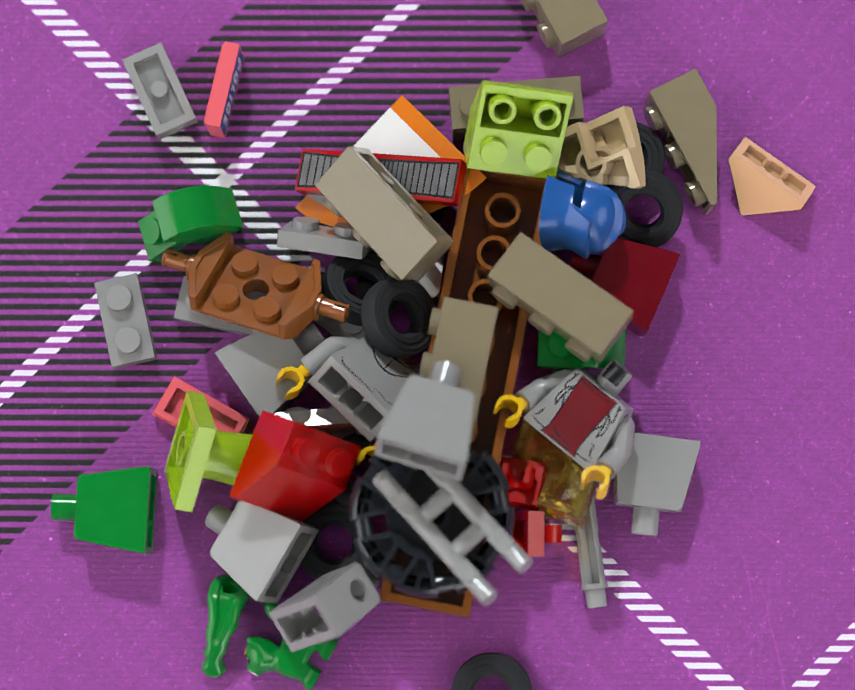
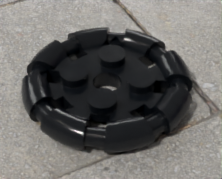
[348,445,515,598]

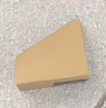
[555,106,646,189]

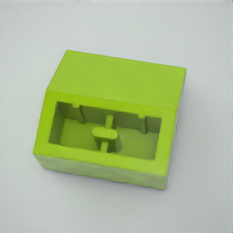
[463,80,573,179]

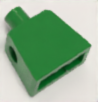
[50,466,158,554]

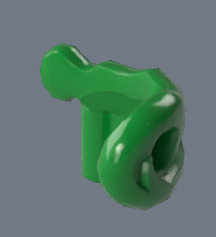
[201,574,250,678]

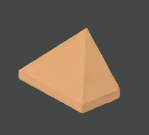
[728,137,816,216]

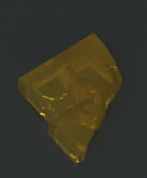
[511,415,596,529]

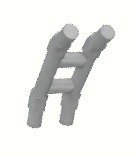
[372,470,533,606]

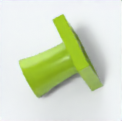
[164,391,253,512]

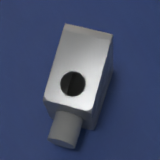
[215,323,325,417]
[375,361,474,481]
[612,432,701,537]
[205,501,319,604]
[269,562,381,652]

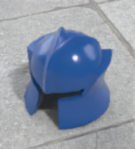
[539,167,626,259]

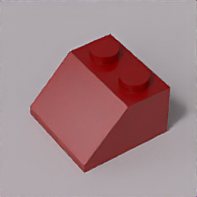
[229,410,361,521]

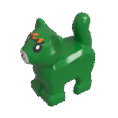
[244,603,340,690]

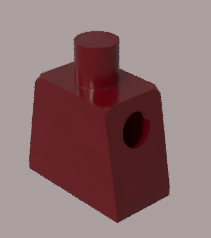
[569,238,680,337]

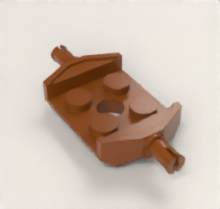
[162,232,351,340]

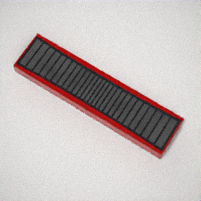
[295,148,467,207]

